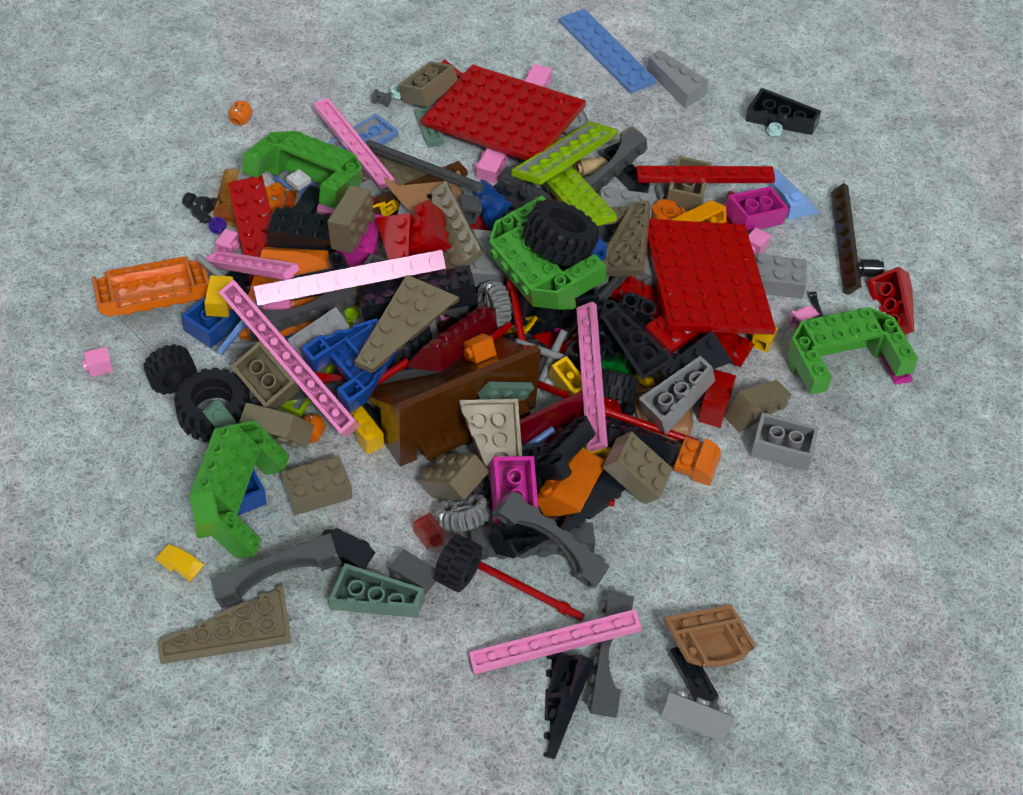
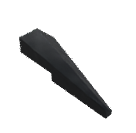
[560,469,628,532]
[487,516,566,559]
[543,652,594,759]

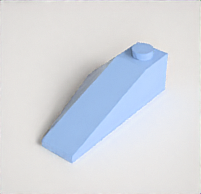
[766,169,819,220]

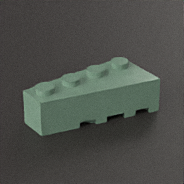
[329,563,425,618]

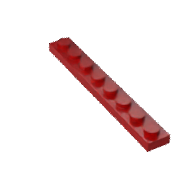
[636,166,775,183]

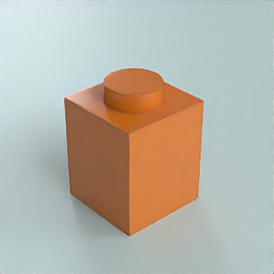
[463,334,497,364]

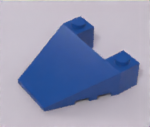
[301,318,398,414]

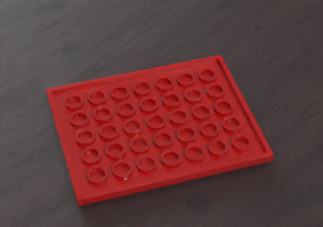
[420,64,586,160]
[647,219,776,335]

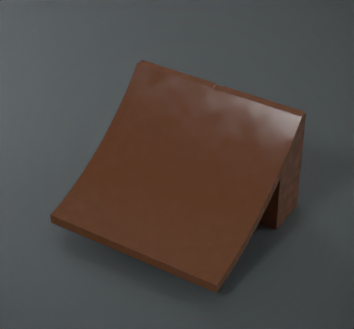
[368,311,541,467]

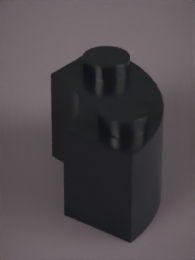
[321,528,376,570]

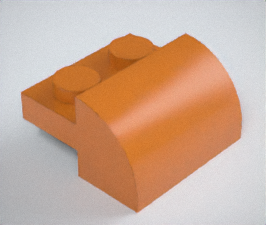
[673,437,721,486]

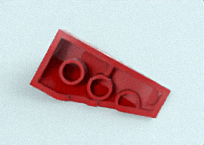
[867,266,915,335]

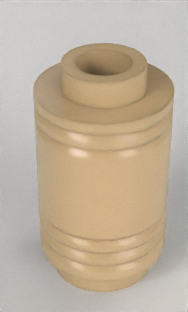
[575,157,608,177]

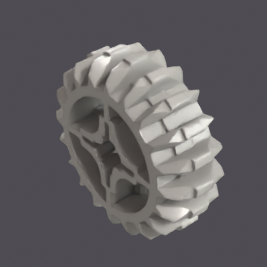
[477,280,513,329]
[435,493,490,533]

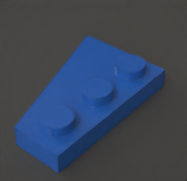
[472,179,512,229]

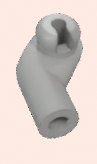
[655,183,670,200]

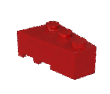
[410,200,452,255]
[375,213,415,260]
[697,369,736,428]

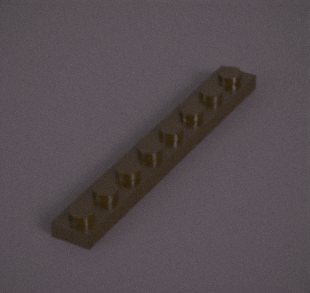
[831,183,862,295]

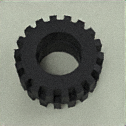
[143,344,197,395]
[602,368,639,403]
[434,534,482,593]

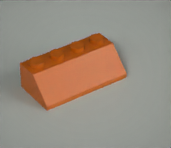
[537,449,605,517]

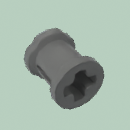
[372,89,392,107]

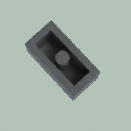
[389,550,436,595]

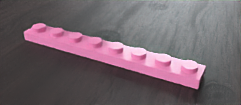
[313,98,395,190]
[205,251,300,280]
[577,302,608,452]
[469,609,642,675]

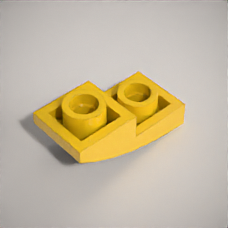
[155,544,205,582]

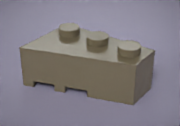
[724,380,792,432]

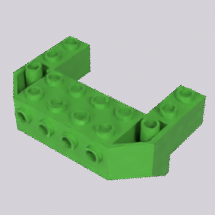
[242,131,362,209]
[489,196,607,310]
[787,307,918,395]
[189,420,290,558]

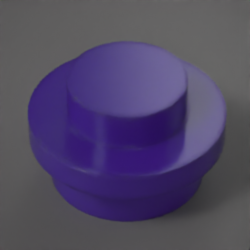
[209,217,227,234]

